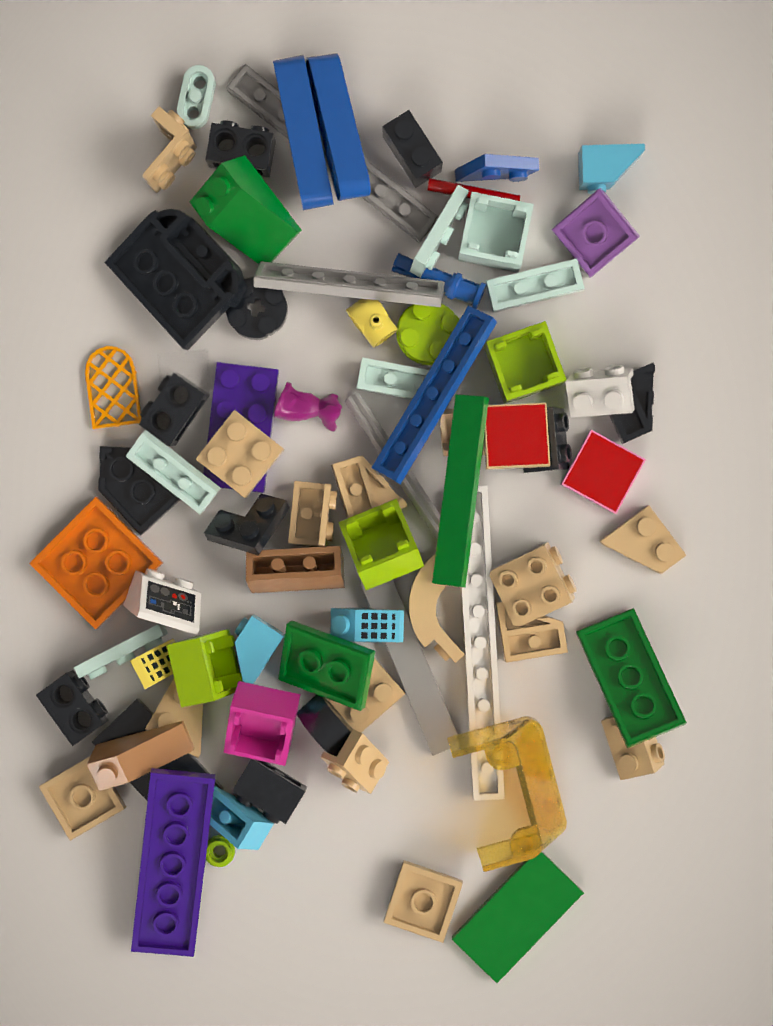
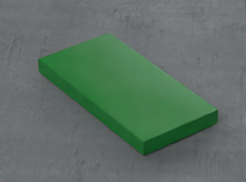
[576,608,687,748]
[452,847,584,983]

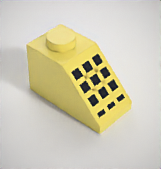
[130,638,175,689]

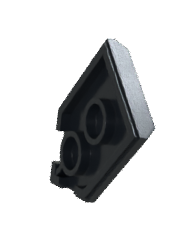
[98,446,181,536]

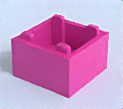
[223,681,301,766]

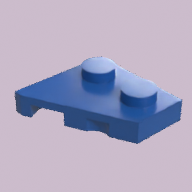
[455,154,539,182]

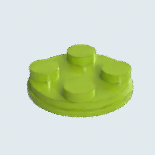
[396,303,459,366]

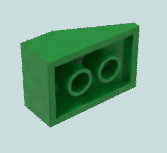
[189,155,302,264]

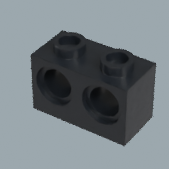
[205,120,276,178]
[139,373,210,446]
[36,670,109,746]

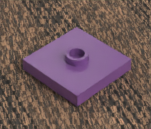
[551,188,640,278]

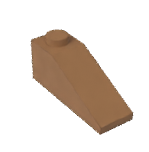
[87,721,195,791]

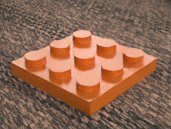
[29,497,164,629]

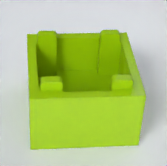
[484,321,566,404]
[338,498,425,590]
[167,629,243,708]

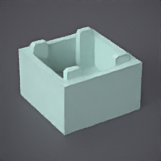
[458,192,534,273]

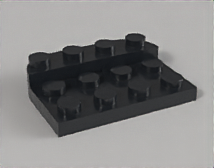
[104,209,247,351]

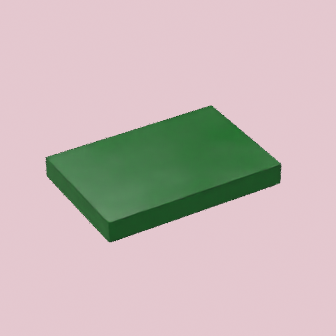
[278,620,375,711]

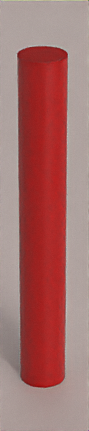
[427,178,521,201]

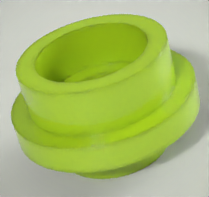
[206,835,235,867]

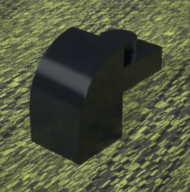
[297,695,353,757]

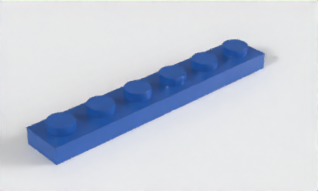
[371,305,497,485]

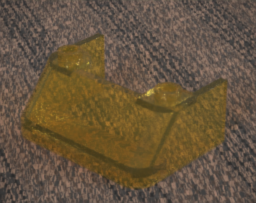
[447,716,567,872]

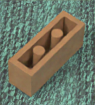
[246,546,345,593]

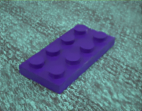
[203,362,279,493]

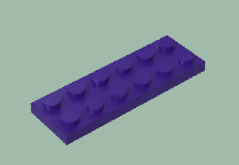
[131,768,216,957]

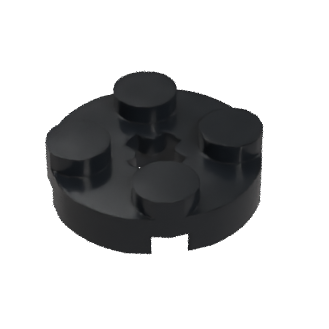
[225,277,288,340]

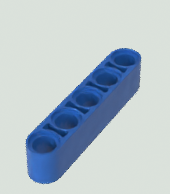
[306,53,371,201]
[273,55,334,211]

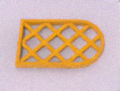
[85,346,142,429]

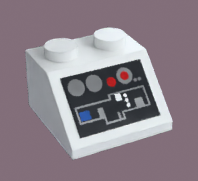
[123,568,201,635]

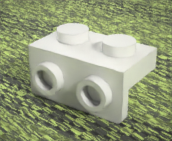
[565,365,634,418]

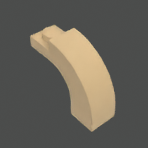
[409,553,465,663]

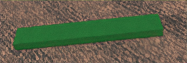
[432,394,489,588]

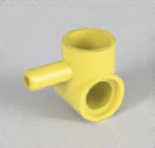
[346,299,398,348]

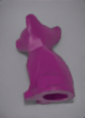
[274,382,342,432]

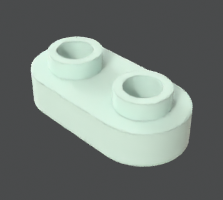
[177,65,216,130]

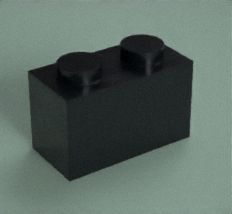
[382,110,443,188]
[232,759,307,824]

